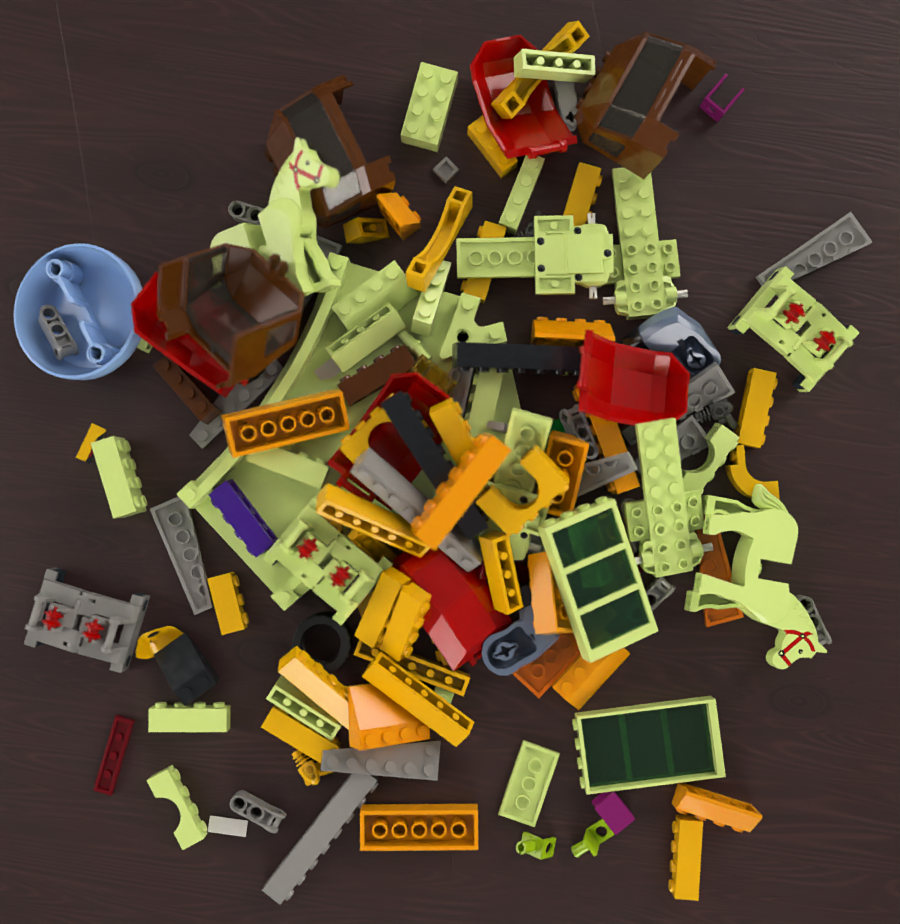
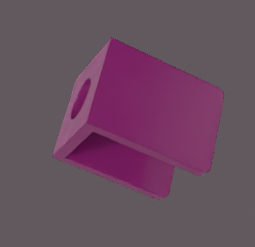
[699,74,745,123]
[591,791,635,835]

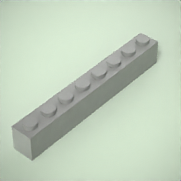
[350,447,483,572]
[262,773,379,905]

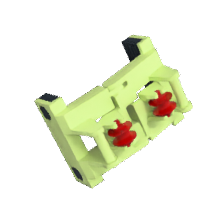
[727,266,860,392]
[262,497,394,625]

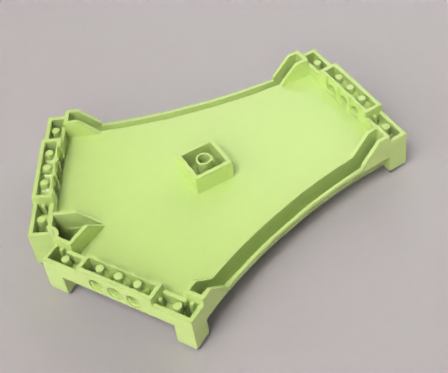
[177,252,521,611]

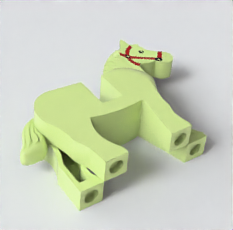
[210,137,342,297]
[684,483,827,669]

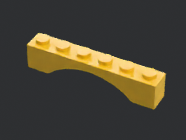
[491,20,589,119]
[406,186,473,292]

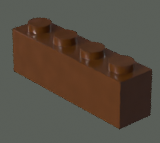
[337,345,417,407]
[152,355,222,425]

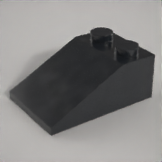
[154,632,220,706]

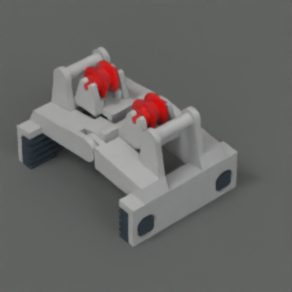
[24,567,151,673]

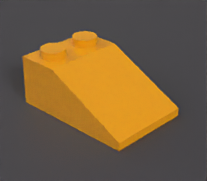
[376,193,421,241]

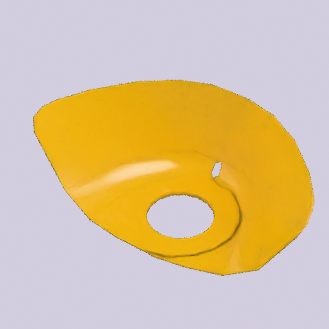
[136,626,183,659]

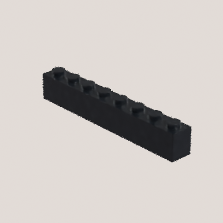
[452,342,581,376]
[380,390,489,540]

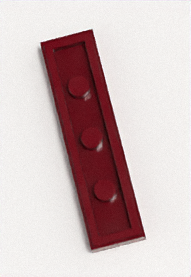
[93,715,135,796]

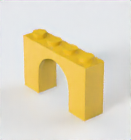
[339,393,432,464]
[476,444,570,537]

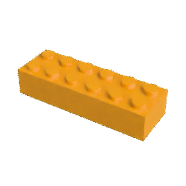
[572,384,640,494]
[221,389,350,458]
[410,432,512,551]
[360,804,478,851]

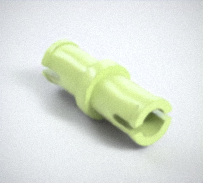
[397,328,433,365]

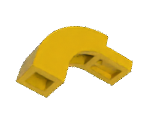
[725,445,780,500]

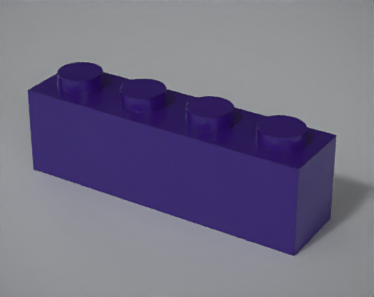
[209,479,278,557]

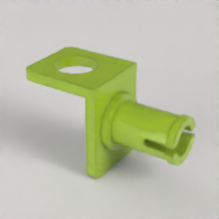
[571,819,614,858]
[516,831,556,860]

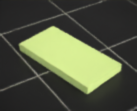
[498,740,560,827]

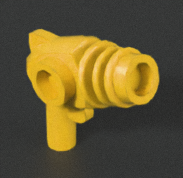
[291,750,333,786]

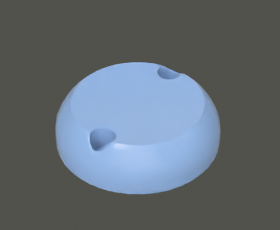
[14,244,143,380]

